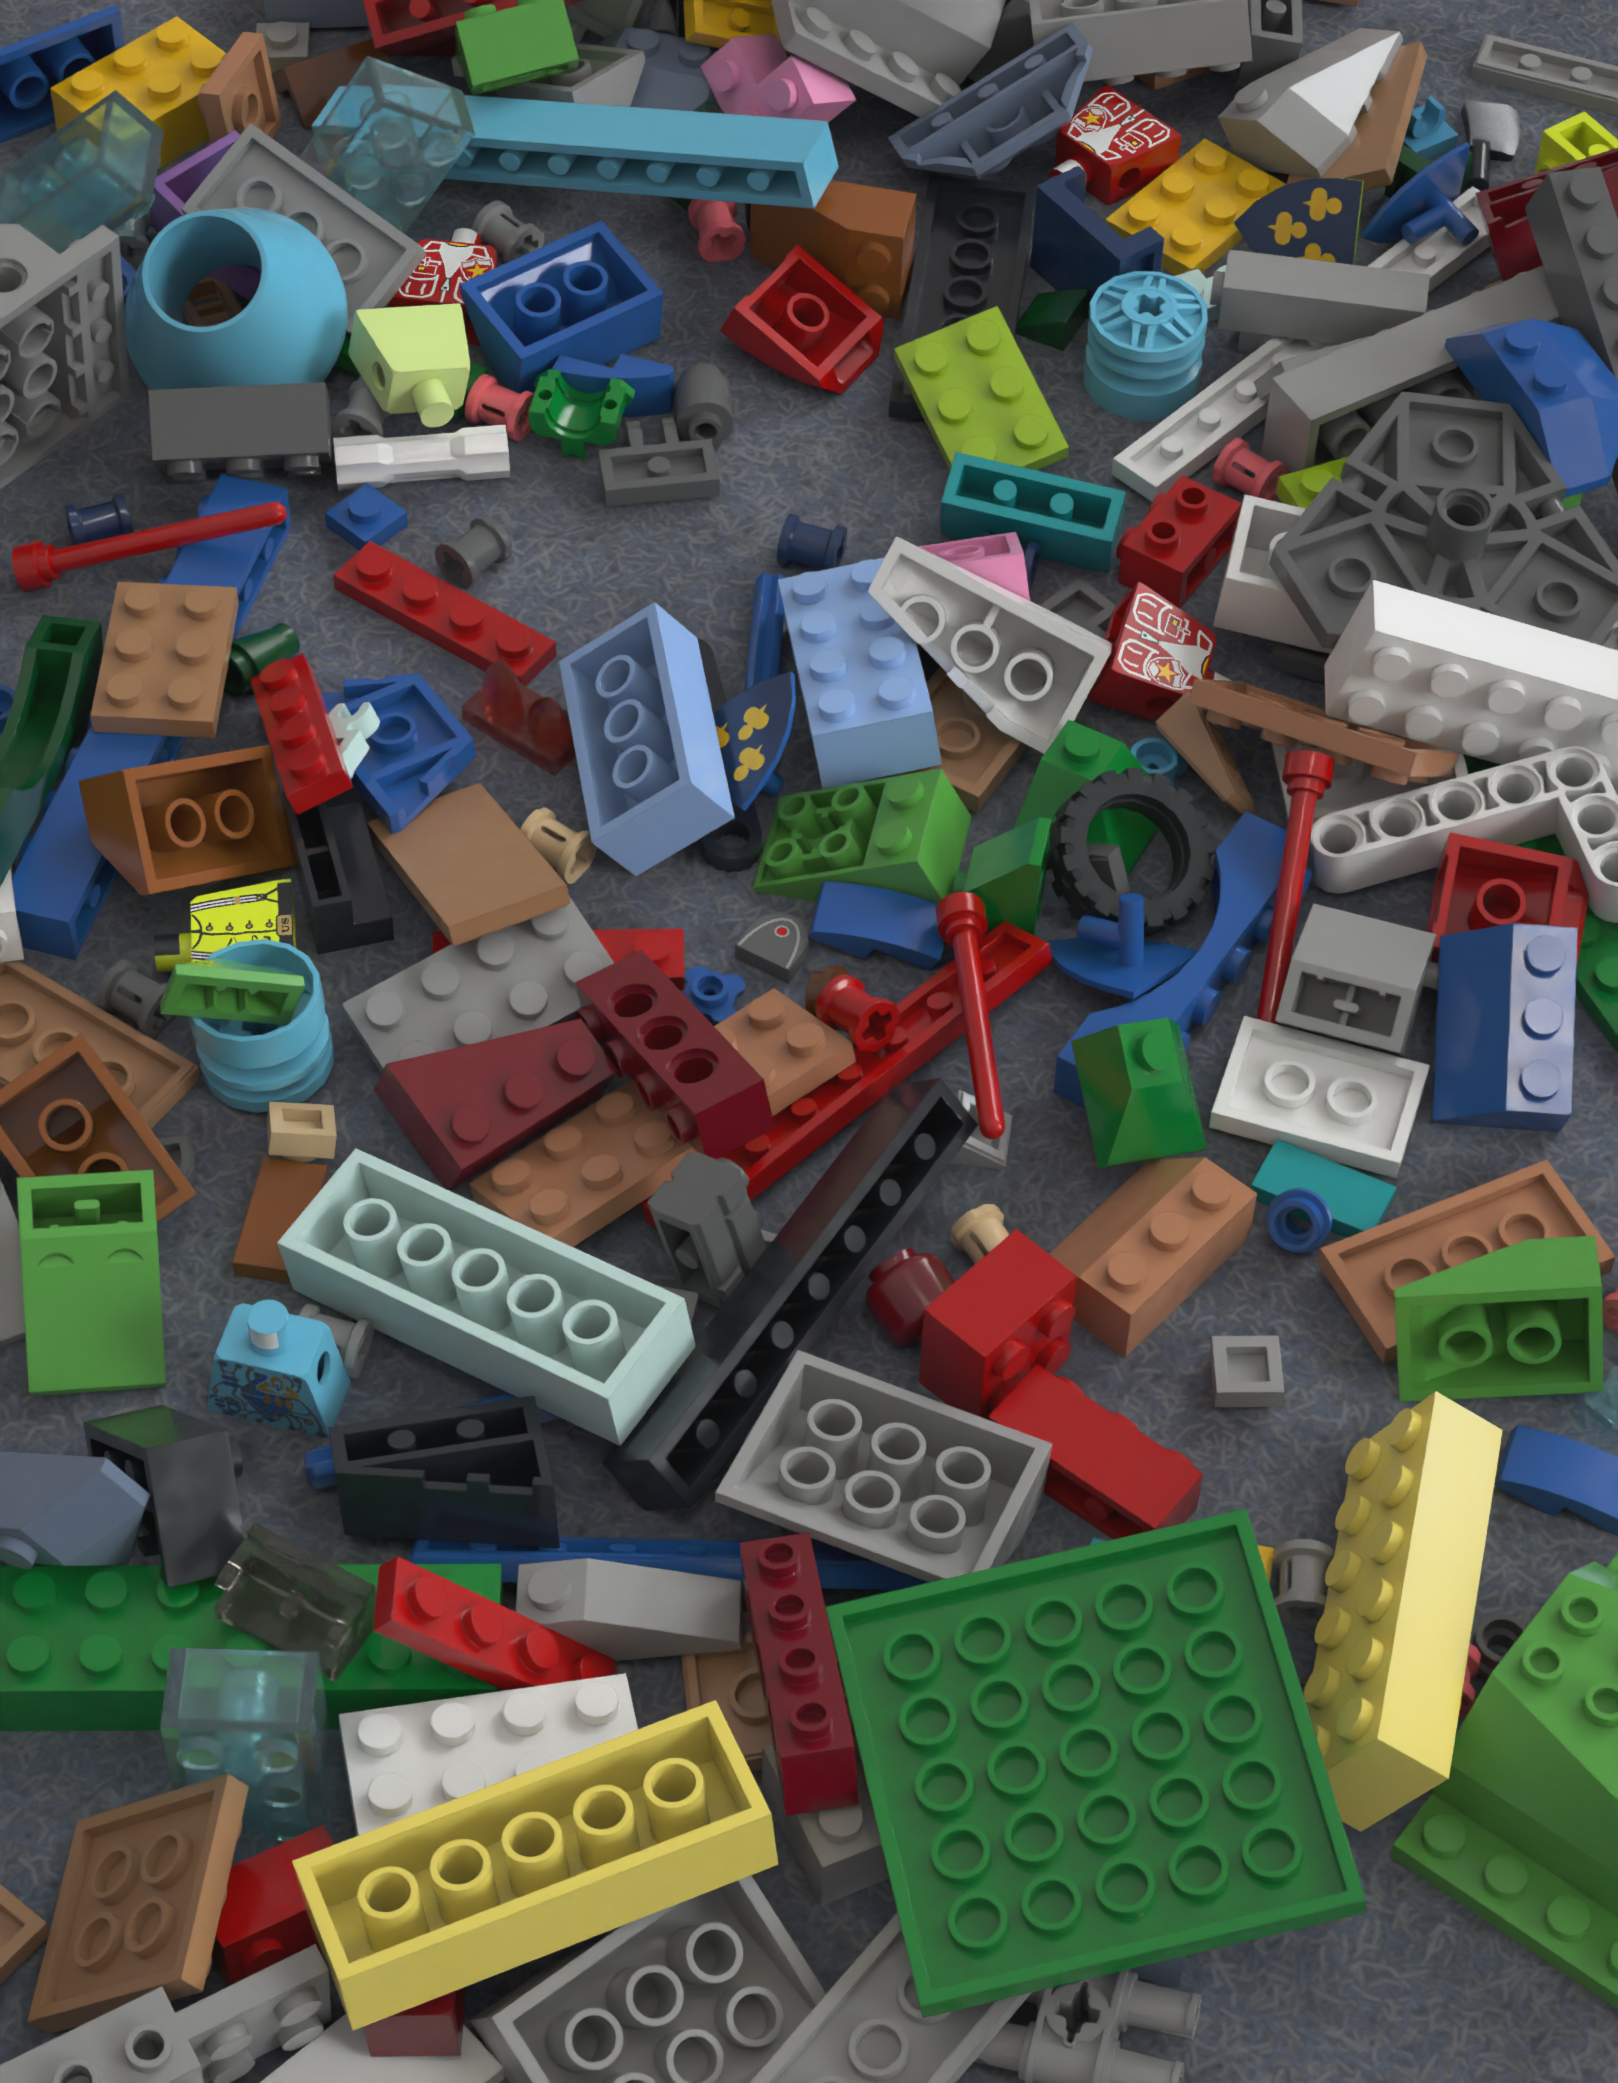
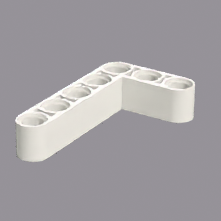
[1310,746,1618,923]

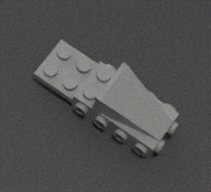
[0,1944,332,2083]

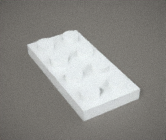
[339,1673,638,1836]

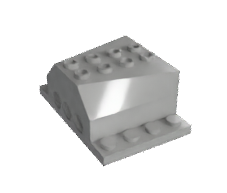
[771,0,1006,117]
[0,224,130,489]

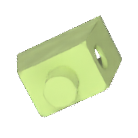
[348,303,470,428]

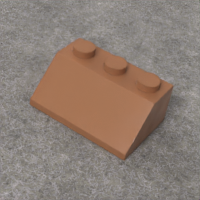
[1049,1157,1257,1358]

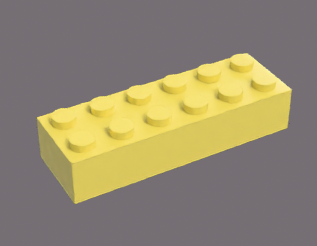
[1304,1391,1503,1832]
[292,1700,778,2031]

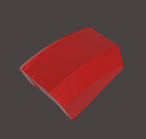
[720,244,884,394]
[1425,832,1589,964]

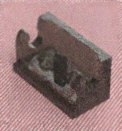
[214,1522,376,1682]

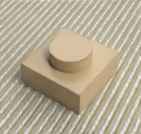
[267,1101,337,1162]

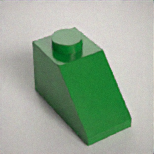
[952,817,1051,936]

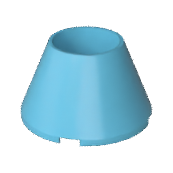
[124,207,348,390]

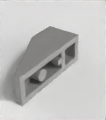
[516,1558,744,1661]

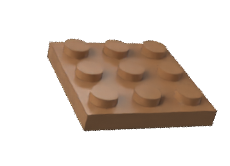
[27,1774,249,2033]

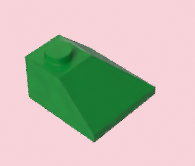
[1014,719,1160,878]
[1071,1018,1207,1168]

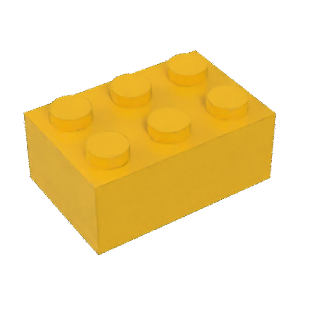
[50,16,226,189]

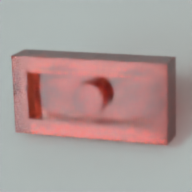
[461,660,576,776]

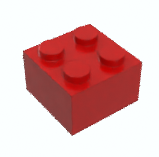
[919,1229,1077,1420]

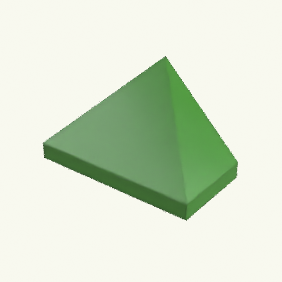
[160,958,305,1025]

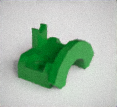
[529,369,635,460]

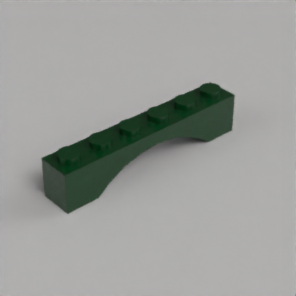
[0,615,103,887]

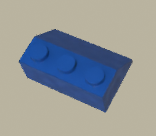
[0,5,125,144]
[460,220,664,394]
[1431,923,1578,1132]

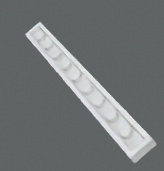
[1112,186,1490,502]

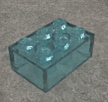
[299,56,475,234]
[0,90,164,254]
[160,1648,334,1841]

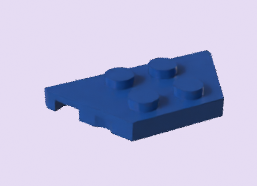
[322,673,476,834]

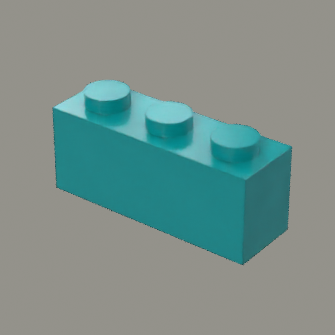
[941,452,1126,573]

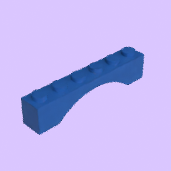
[1053,811,1313,1109]

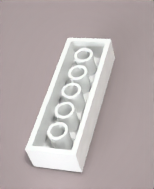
[1324,580,1618,796]

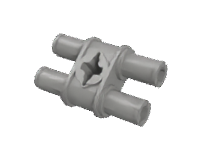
[974,1969,1201,2083]

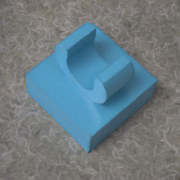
[1402,96,1458,160]

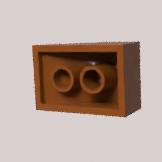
[750,180,917,319]
[0,1033,197,1222]

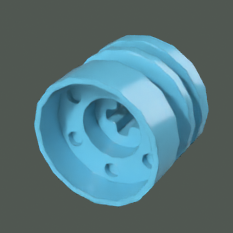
[1084,271,1208,420]
[188,939,334,1113]

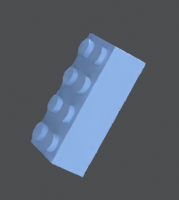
[778,558,942,789]
[559,602,735,876]

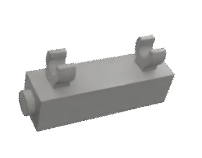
[1210,249,1430,354]

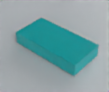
[1251,1138,1397,1238]

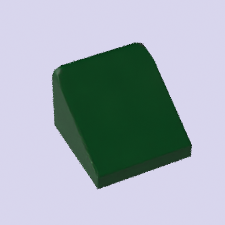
[1016,289,1089,352]

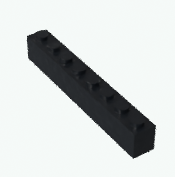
[602,1078,978,1510]

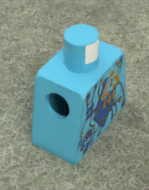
[207,1299,351,1439]

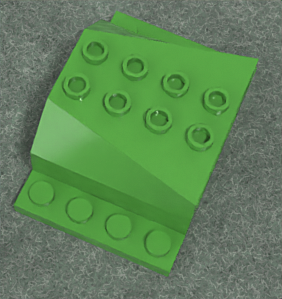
[1390,1553,1618,2009]

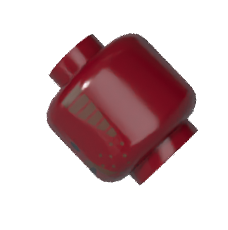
[865,1248,955,1347]

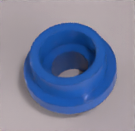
[1266,1188,1332,1254]

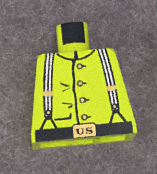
[154,879,297,973]

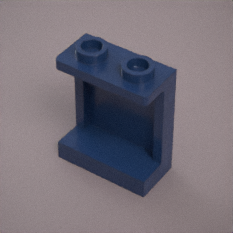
[1030,166,1164,320]

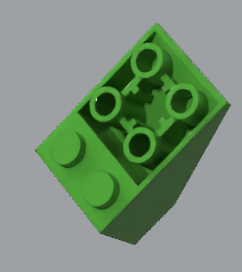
[455,0,579,96]
[753,768,972,904]
[17,1170,166,1396]

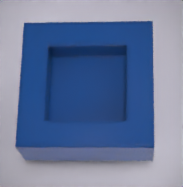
[325,483,408,550]

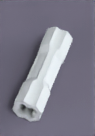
[333,425,510,491]

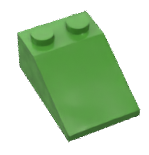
[1394,1236,1604,1402]

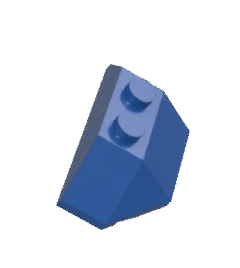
[1445,319,1618,498]

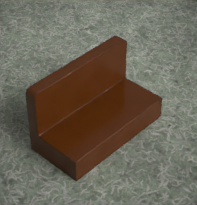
[272,38,400,129]

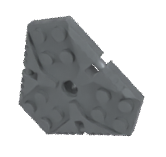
[1269,391,1618,649]

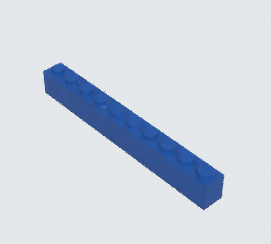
[12,474,291,960]

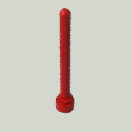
[12,502,287,592]
[1257,750,1335,1025]
[935,892,1005,1139]

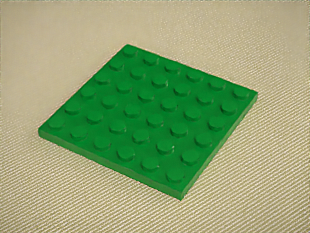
[825,1509,1366,2018]

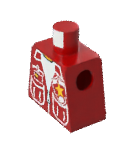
[1049,85,1181,205]
[389,228,498,346]
[1087,582,1233,722]

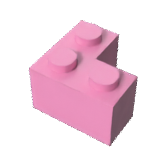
[700,34,856,123]

